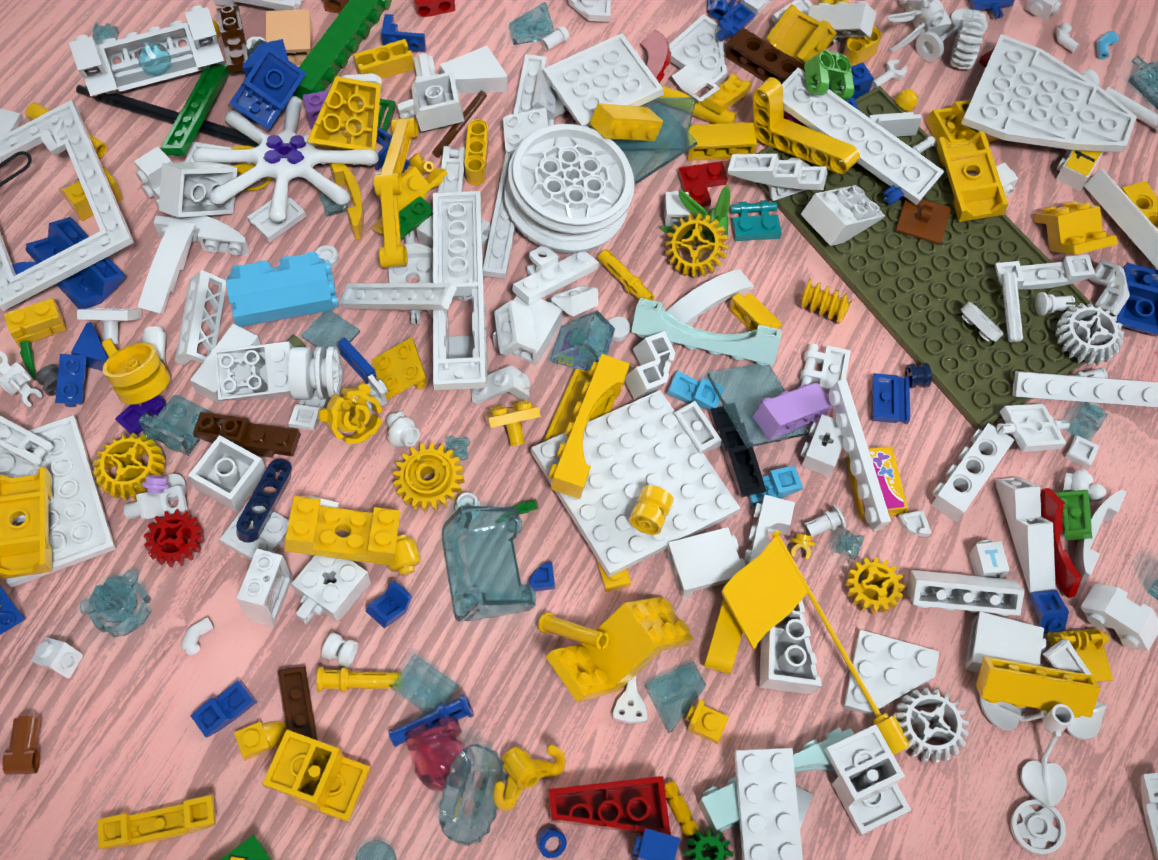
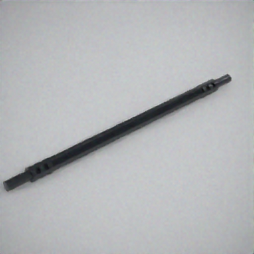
[76,85,325,167]

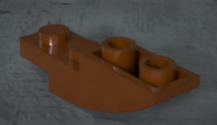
[217,5,249,73]
[193,412,301,458]

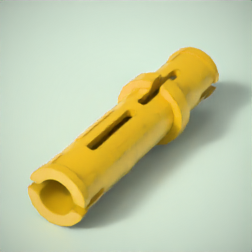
[597,249,655,300]

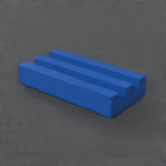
[338,338,377,384]

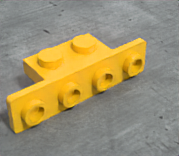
[371,166,448,234]

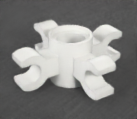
[0,351,42,407]

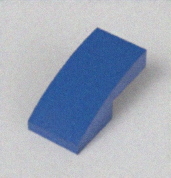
[190,680,257,738]

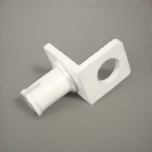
[124,485,188,520]

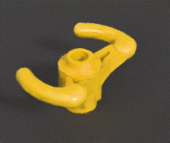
[493,745,566,812]

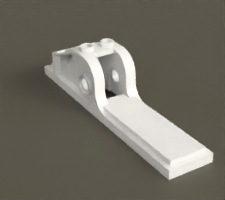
[433,191,487,391]

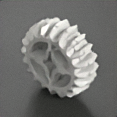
[950,10,986,70]
[1055,303,1125,366]
[894,687,969,764]

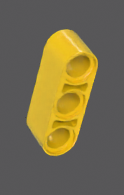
[465,119,489,186]
[704,598,743,675]

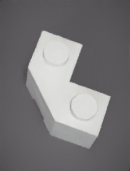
[625,331,675,400]
[1081,583,1158,651]

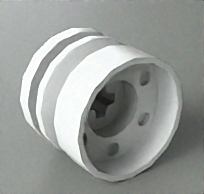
[288,346,343,400]

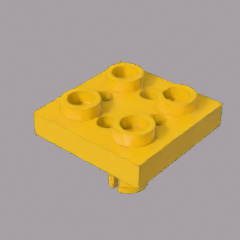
[484,400,541,446]

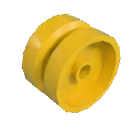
[102,342,170,405]

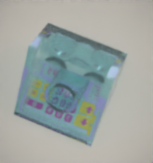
[550,310,615,371]

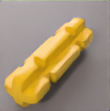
[664,781,699,837]

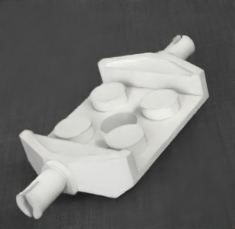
[388,231,433,324]

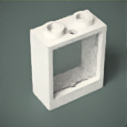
[237,549,293,627]

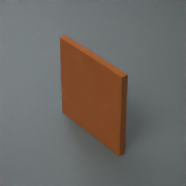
[896,198,951,245]

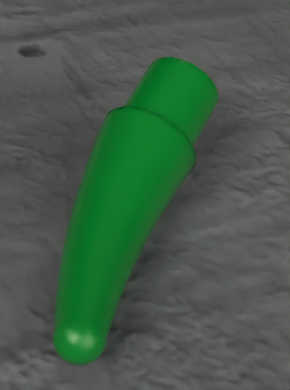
[20,341,37,380]
[494,499,539,521]

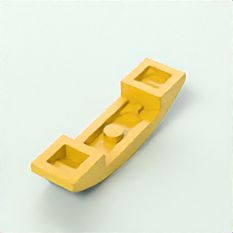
[329,163,364,240]
[97,795,216,850]

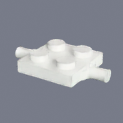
[997,404,1070,452]

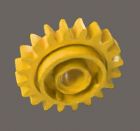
[393,442,465,513]

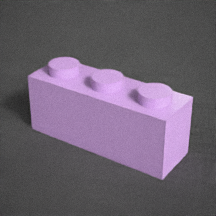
[753,382,833,440]

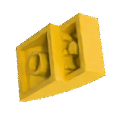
[925,100,999,144]

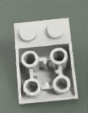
[801,185,885,246]
[214,341,294,401]

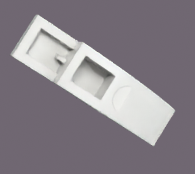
[154,216,250,256]

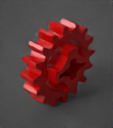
[144,510,204,567]

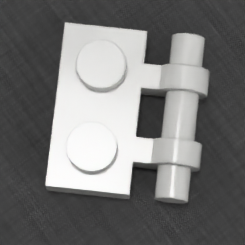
[800,344,851,394]

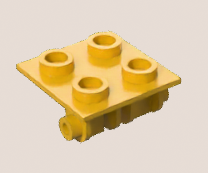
[371,337,427,400]
[1047,629,1113,682]

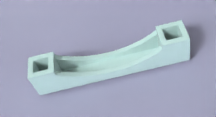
[631,298,782,366]
[698,728,854,836]

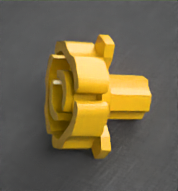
[318,382,383,444]

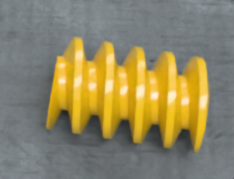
[799,278,853,324]

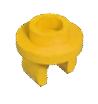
[790,533,816,559]

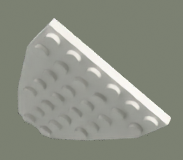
[961,34,1137,152]

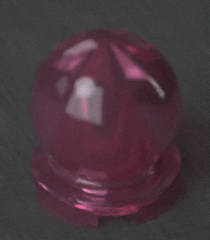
[406,718,469,792]

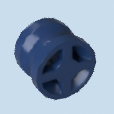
[905,363,932,389]

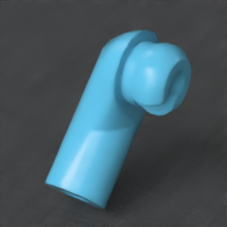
[1096,31,1119,59]

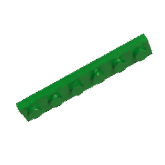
[160,64,229,156]

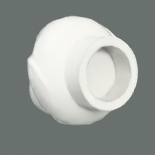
[386,412,420,448]
[1063,469,1106,502]

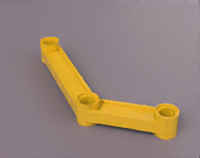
[374,117,418,268]

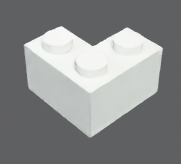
[134,147,175,218]

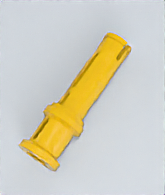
[316,667,402,692]

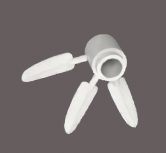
[887,0,944,51]

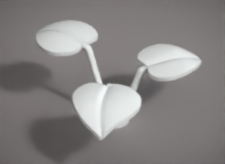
[980,696,1106,808]

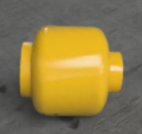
[387,535,421,576]

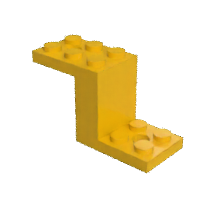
[546,597,694,703]

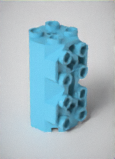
[226,252,339,327]

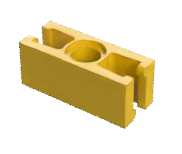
[353,39,414,79]

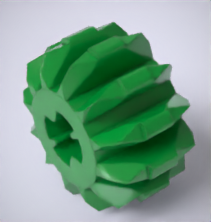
[683,828,733,860]

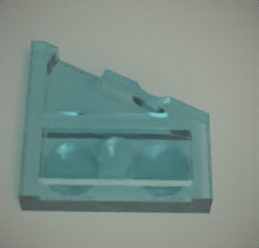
[509,2,555,45]
[645,661,706,734]

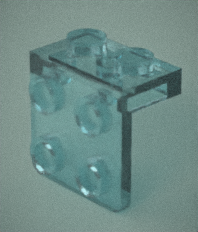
[139,395,214,456]

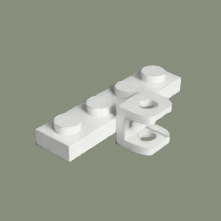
[512,246,599,305]

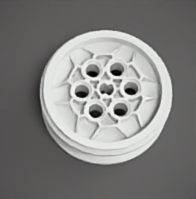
[504,124,634,253]

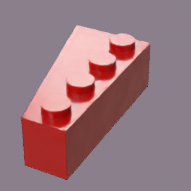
[548,776,671,835]

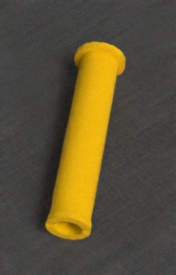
[538,612,609,650]

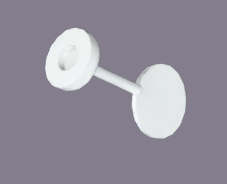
[916,8,988,62]

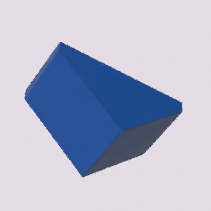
[71,322,109,371]

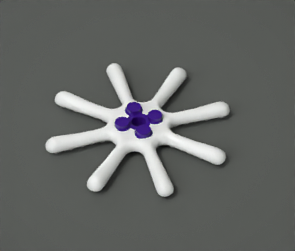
[192,96,379,222]

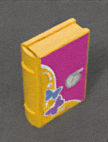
[845,446,908,520]

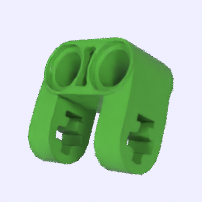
[804,50,854,101]

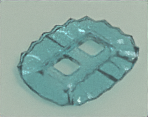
[438,744,506,846]

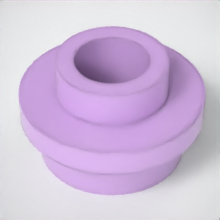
[142,475,170,494]

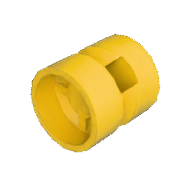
[629,485,674,535]

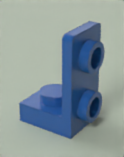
[381,14,426,52]

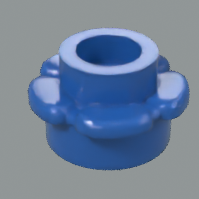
[883,185,905,206]

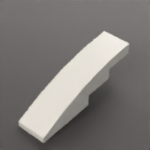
[728,154,827,190]
[138,218,196,315]

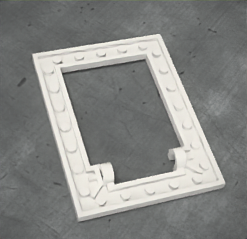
[0,100,134,311]

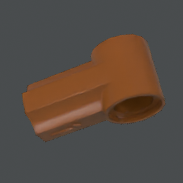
[2,716,41,775]

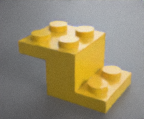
[1033,201,1117,255]
[262,730,371,823]

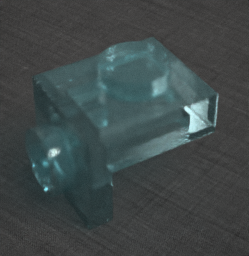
[1067,402,1108,441]

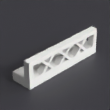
[175,270,226,365]

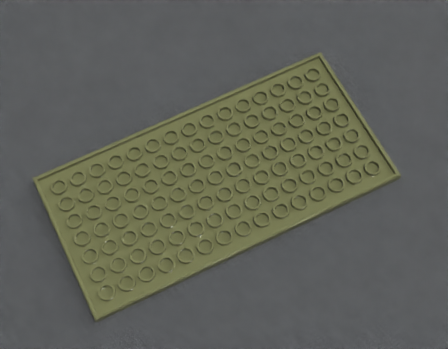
[755,86,1096,431]

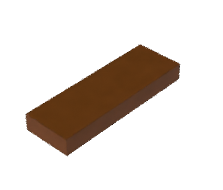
[277,666,318,741]

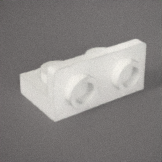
[532,68,567,119]

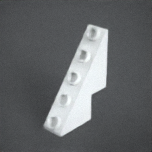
[995,477,1056,594]

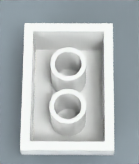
[159,162,237,217]

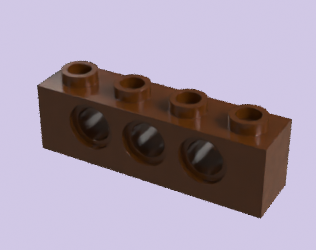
[725,27,805,85]

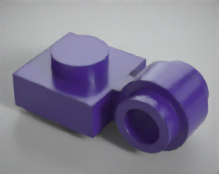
[115,395,167,435]

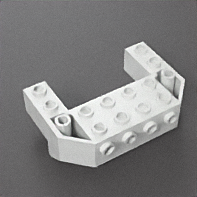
[69,5,224,97]

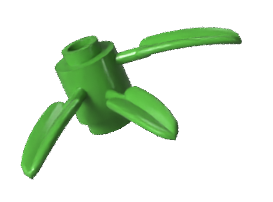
[660,186,730,243]

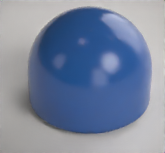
[536,827,567,858]

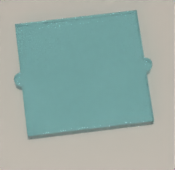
[301,310,360,351]

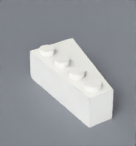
[759,600,822,695]

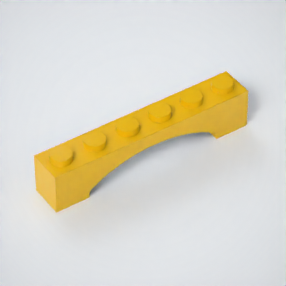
[548,354,630,499]

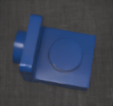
[1030,590,1069,633]

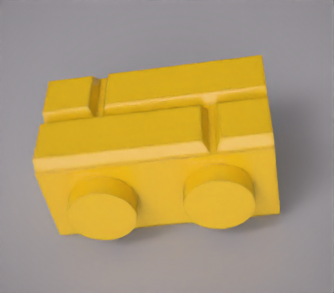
[4,298,67,347]

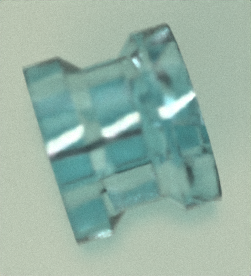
[835,529,864,560]

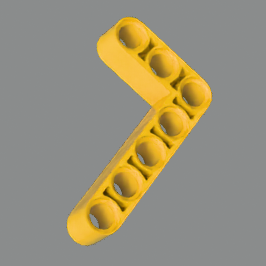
[753,77,860,174]

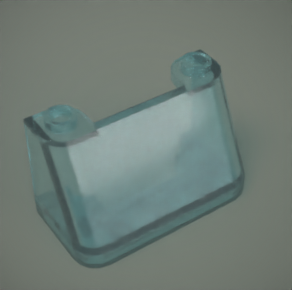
[442,506,536,622]

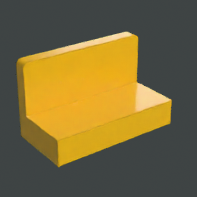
[729,293,782,331]

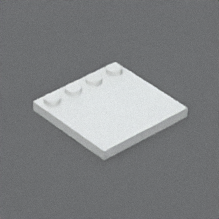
[543,33,664,128]

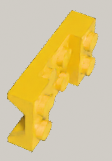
[937,130,1008,222]
[0,467,52,580]
[284,496,400,566]

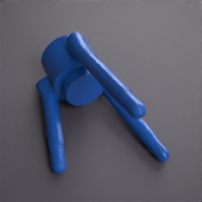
[707,0,737,20]

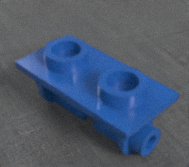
[55,354,87,407]

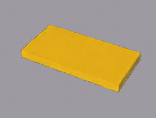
[543,366,618,442]

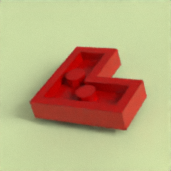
[678,161,728,207]

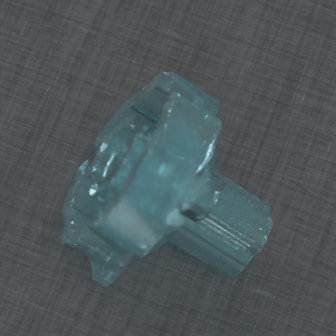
[80,570,151,637]

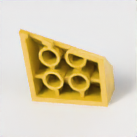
[306,76,381,151]

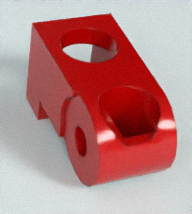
[414,0,456,17]

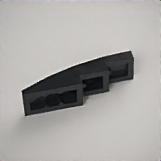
[709,404,767,498]

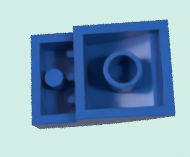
[227,45,306,132]
[1116,262,1158,336]

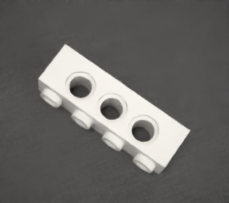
[931,423,1015,522]

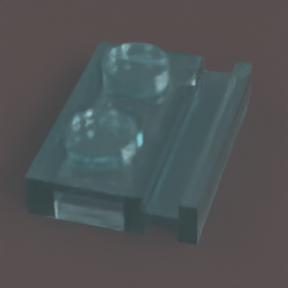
[391,654,459,714]

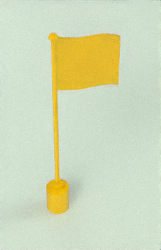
[721,530,911,755]

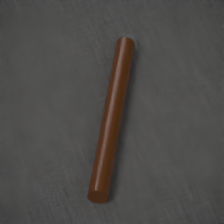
[432,91,487,158]

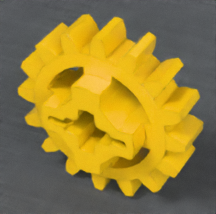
[845,557,905,615]

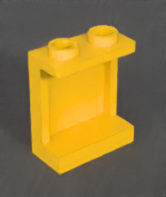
[766,4,837,65]

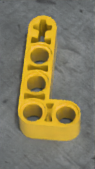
[817,0,882,66]

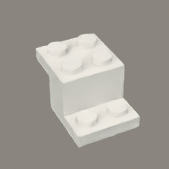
[825,725,911,836]

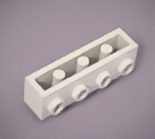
[907,570,1025,616]

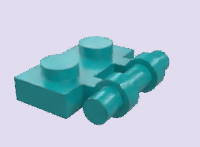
[730,200,782,241]

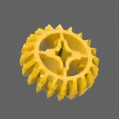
[665,213,729,278]
[93,433,166,501]

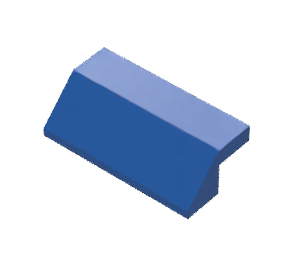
[26,217,125,309]

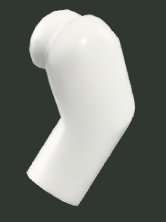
[1056,22,1079,53]
[181,617,214,656]

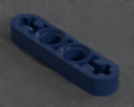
[236,459,292,543]

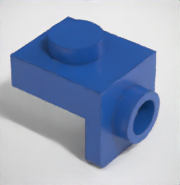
[365,580,412,629]

